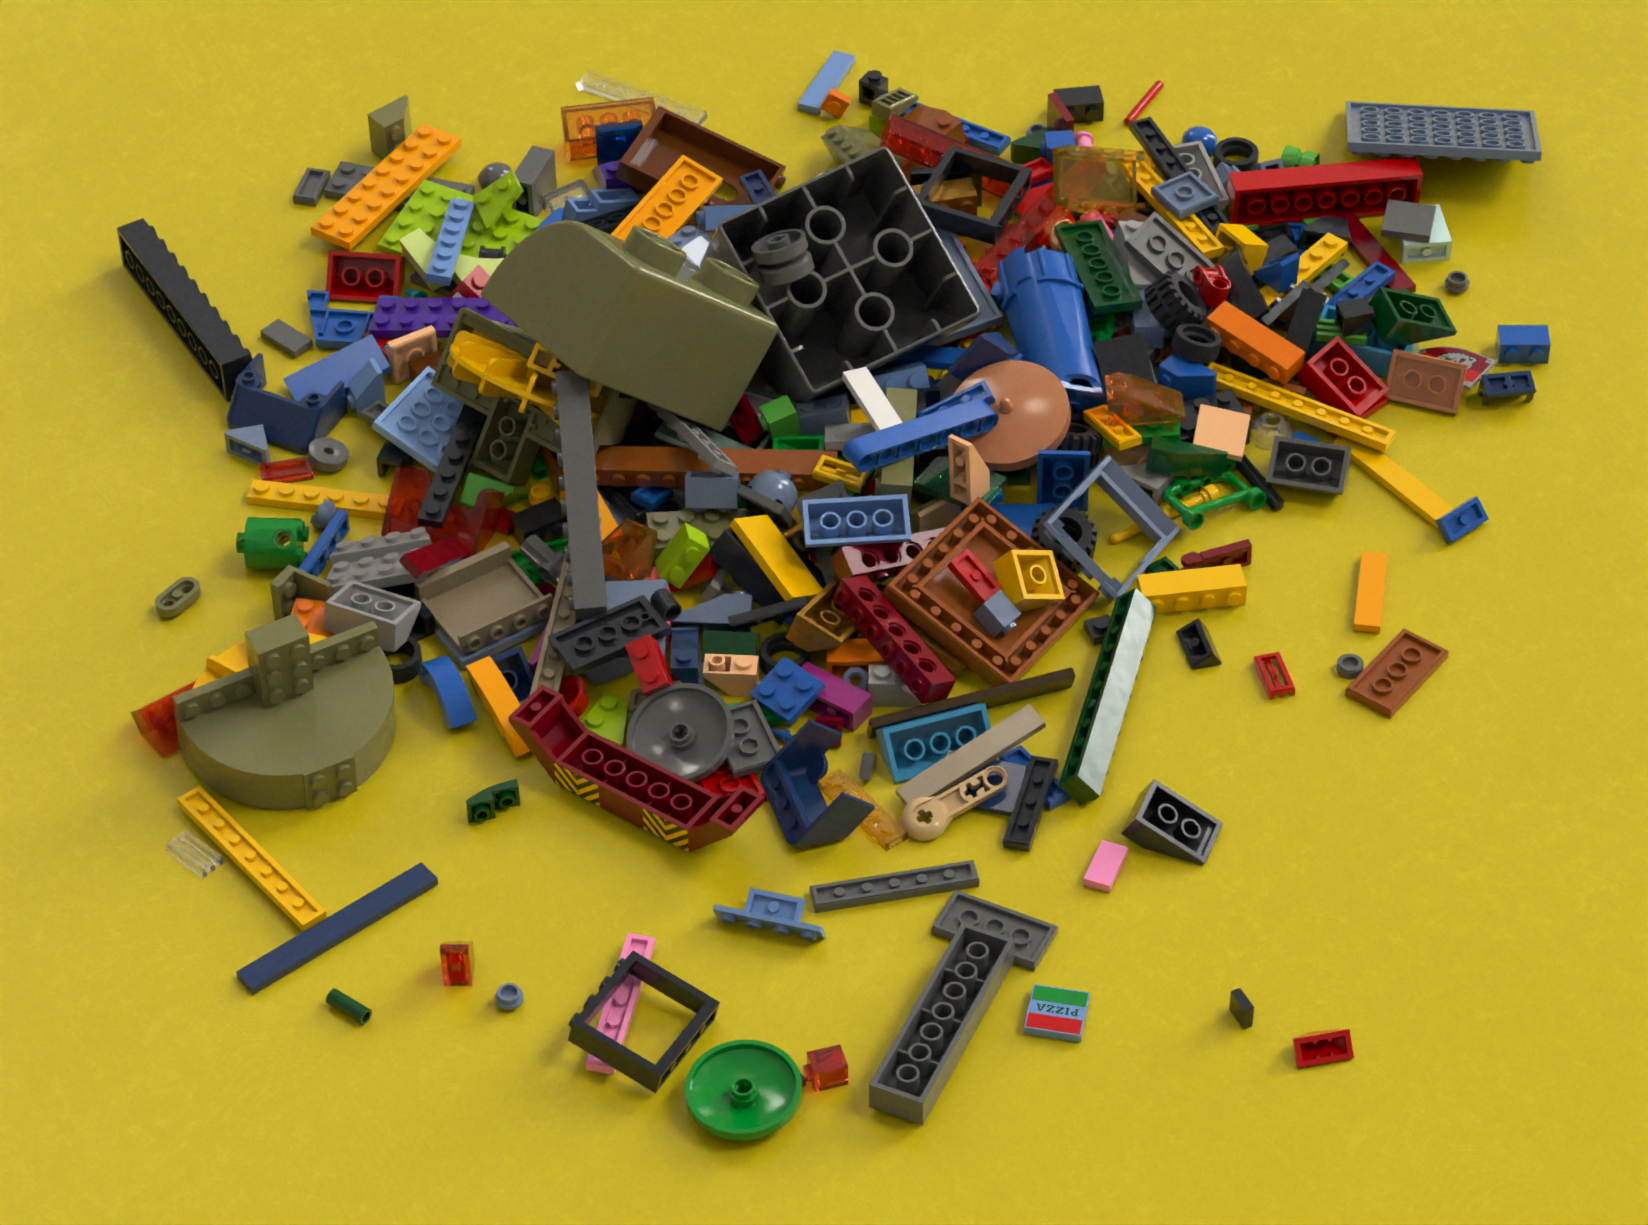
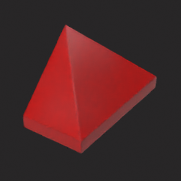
[1292,1029,1354,1068]

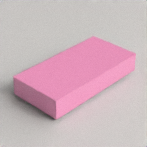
[1083,840,1128,893]

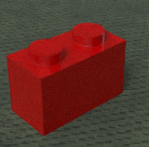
[625,634,674,697]

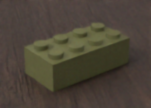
[645,508,751,571]

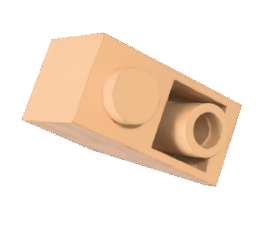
[703,654,759,697]

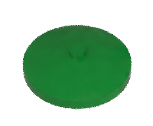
[685,1040,802,1141]

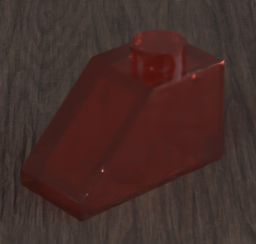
[440,941,475,986]

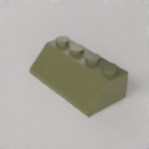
[821,124,903,166]

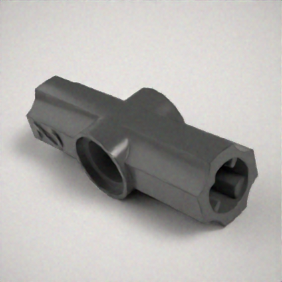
[519,535,565,586]

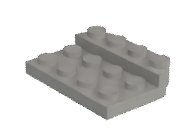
[326,527,432,595]

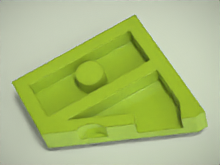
[472,171,523,233]
[581,692,628,747]

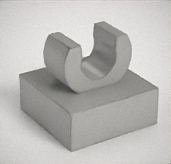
[698,568,732,602]

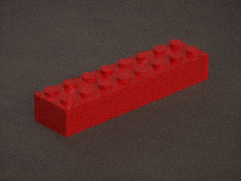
[1225,157,1423,226]

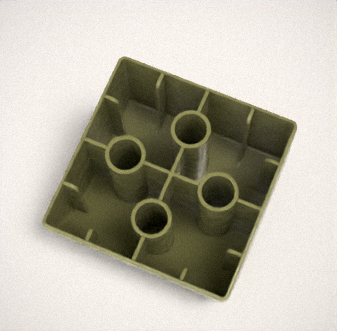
[480,220,778,431]

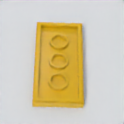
[729,515,823,601]

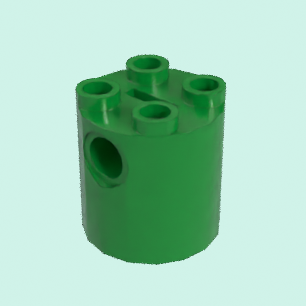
[236,517,309,569]

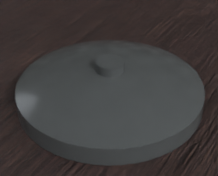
[627,683,735,783]

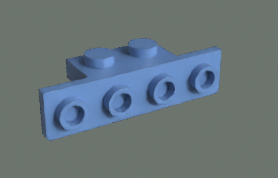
[713,888,826,941]

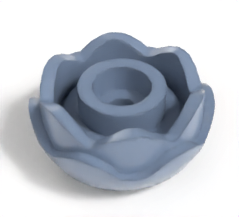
[310,499,337,529]

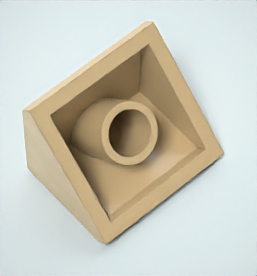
[910,494,961,534]

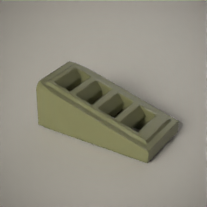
[872,87,919,123]

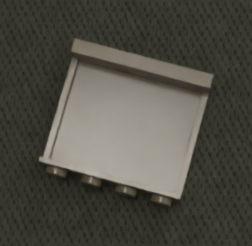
[414,541,553,656]

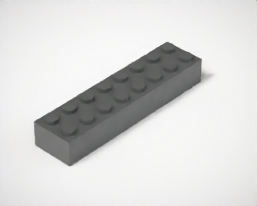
[869,922,1015,1126]

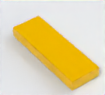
[1083,404,1142,451]

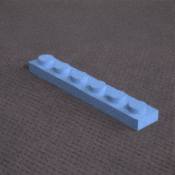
[425,198,475,286]

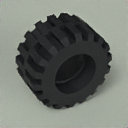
[1144,270,1208,335]
[1056,422,1102,469]
[1031,506,1097,574]

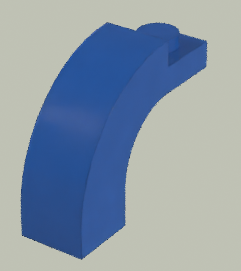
[417,655,477,728]

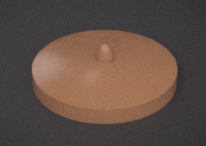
[954,360,1071,471]

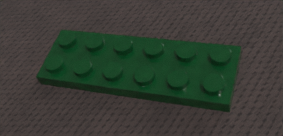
[1054,220,1143,315]

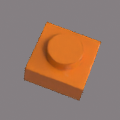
[819,88,851,119]

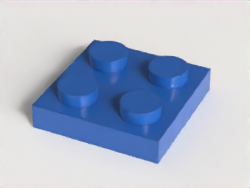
[749,656,826,726]

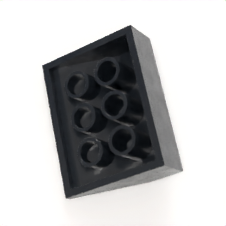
[708,511,827,626]

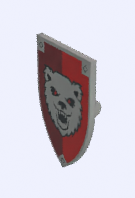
[1419,347,1496,390]

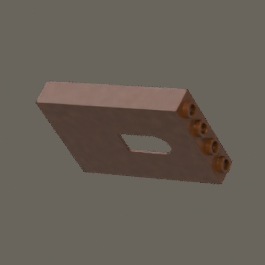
[615,106,786,216]

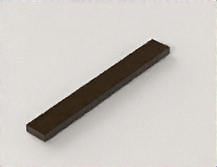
[867,667,1076,739]

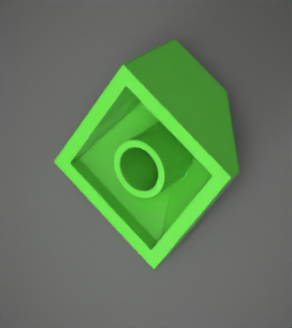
[460,472,530,514]

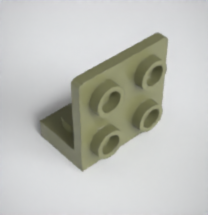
[270,565,333,621]

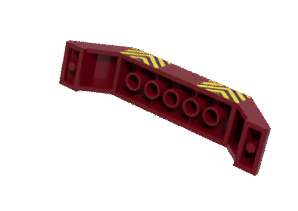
[508,684,765,853]

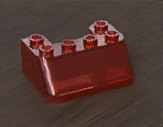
[381,466,505,558]

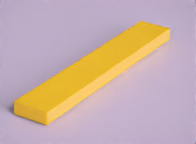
[1334,436,1454,529]

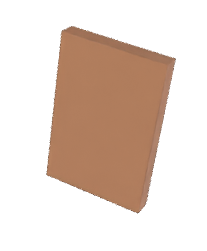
[1385,349,1468,415]

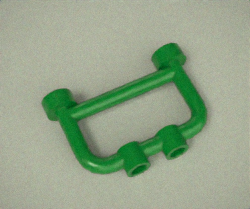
[1163,471,1267,530]

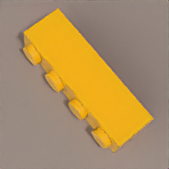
[1136,564,1247,614]

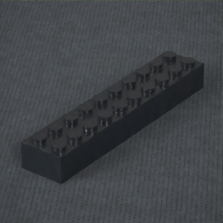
[117,218,253,402]

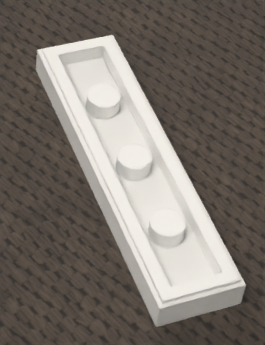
[842,367,902,431]

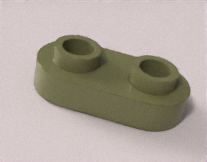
[155,577,201,617]

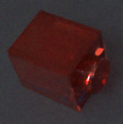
[803,1045,848,1092]

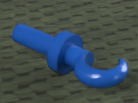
[770,727,794,743]

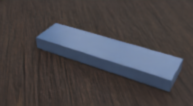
[798,50,855,115]

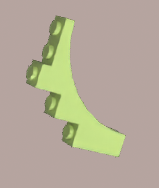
[399,228,504,292]

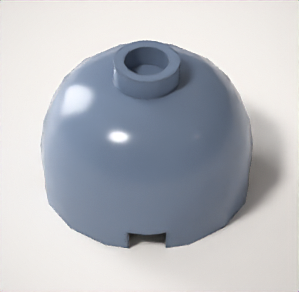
[747,469,798,514]

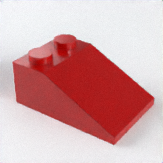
[1295,336,1390,417]

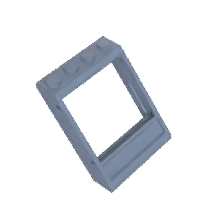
[1043,454,1181,600]

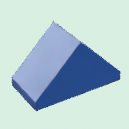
[1253,252,1300,293]

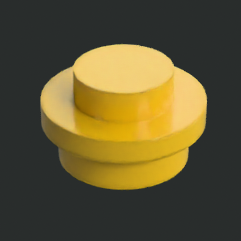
[528,484,554,505]

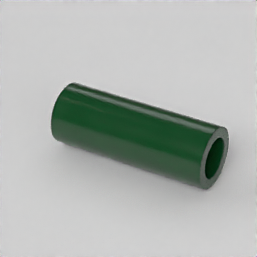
[326,988,372,1024]

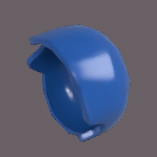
[1182,126,1217,157]

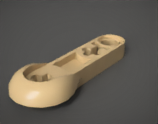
[901,766,1007,841]

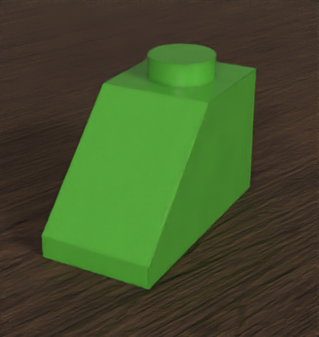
[758,395,802,440]

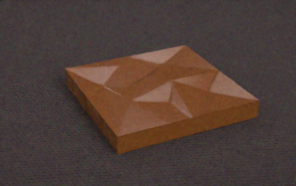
[883,496,1100,687]

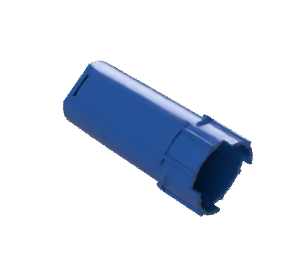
[997,246,1106,413]

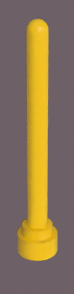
[1110,484,1220,544]

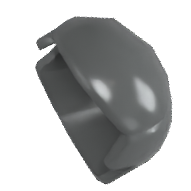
[478,162,513,190]

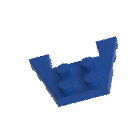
[307,290,401,349]

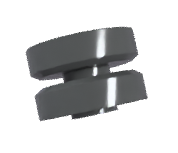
[751,229,815,285]

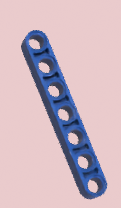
[842,399,999,472]

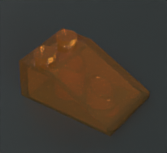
[1105,372,1186,427]

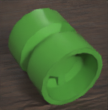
[1281,145,1320,168]

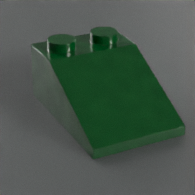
[1368,287,1457,346]

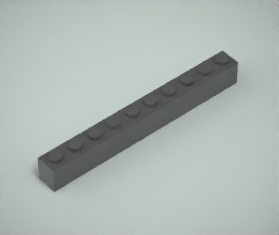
[551,370,607,620]

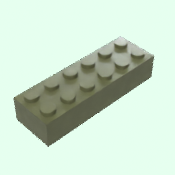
[874,387,917,518]

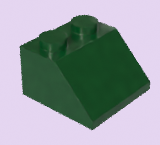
[702,630,761,662]

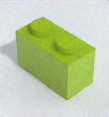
[655,523,710,588]

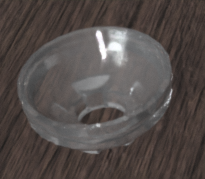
[1250,412,1295,451]

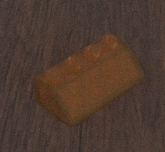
[561,97,656,161]

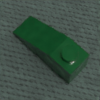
[1145,434,1228,476]

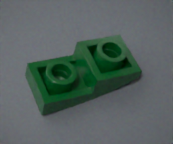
[466,779,520,823]

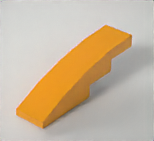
[465,656,531,759]

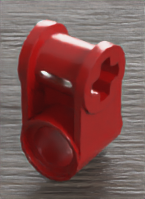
[1193,265,1231,308]

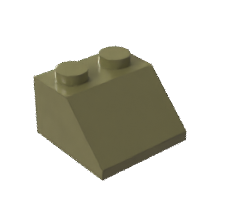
[367,95,412,160]

